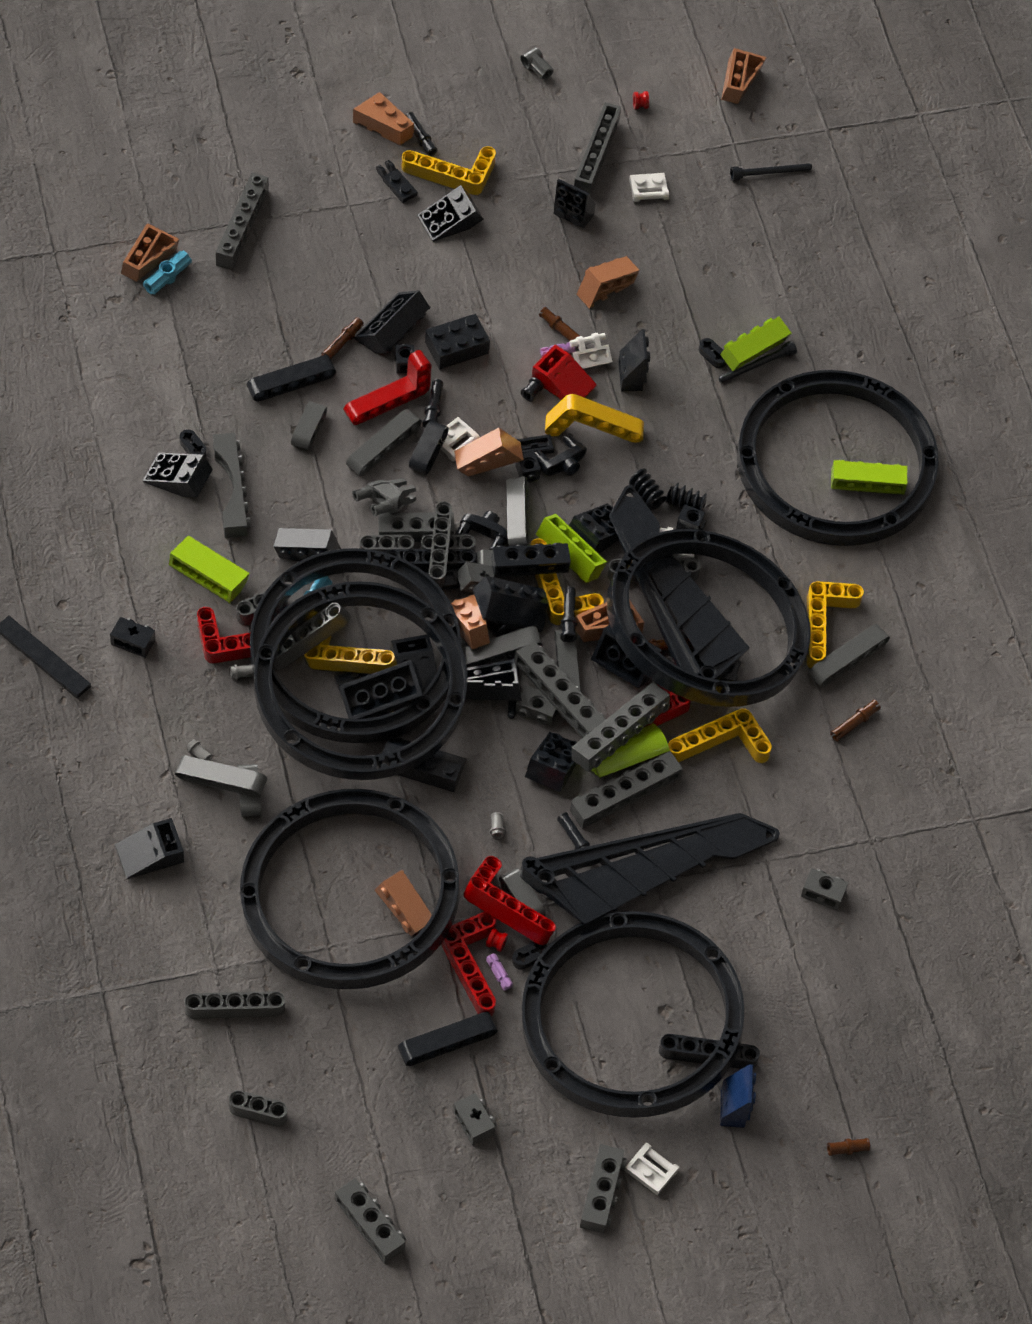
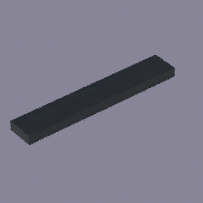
[0,615,91,699]

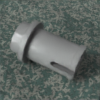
[230,664,254,680]
[186,739,212,760]
[490,812,505,839]

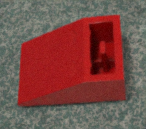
[532,344,597,400]

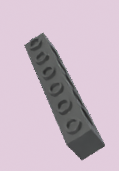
[574,102,621,195]
[216,173,269,270]
[515,641,606,738]
[572,682,670,772]
[570,751,683,829]

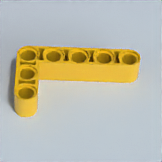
[401,146,496,195]
[545,394,644,443]
[530,538,604,625]
[807,581,864,668]
[304,636,398,674]
[668,708,772,763]

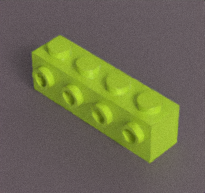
[720,316,792,371]
[831,460,907,495]
[536,514,607,583]

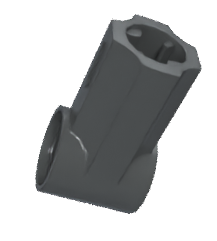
[520,47,554,80]

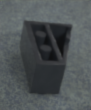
[465,659,522,701]

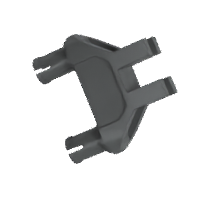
[352,478,416,516]

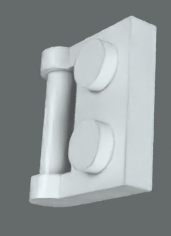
[629,173,669,202]
[441,417,480,462]
[624,1143,680,1195]

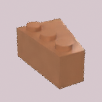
[576,256,640,309]
[454,428,523,476]
[451,595,490,649]

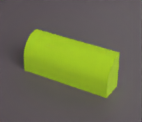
[169,535,249,603]
[592,724,670,777]

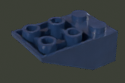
[720,1065,756,1128]

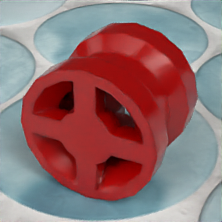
[633,91,649,109]
[486,928,509,952]

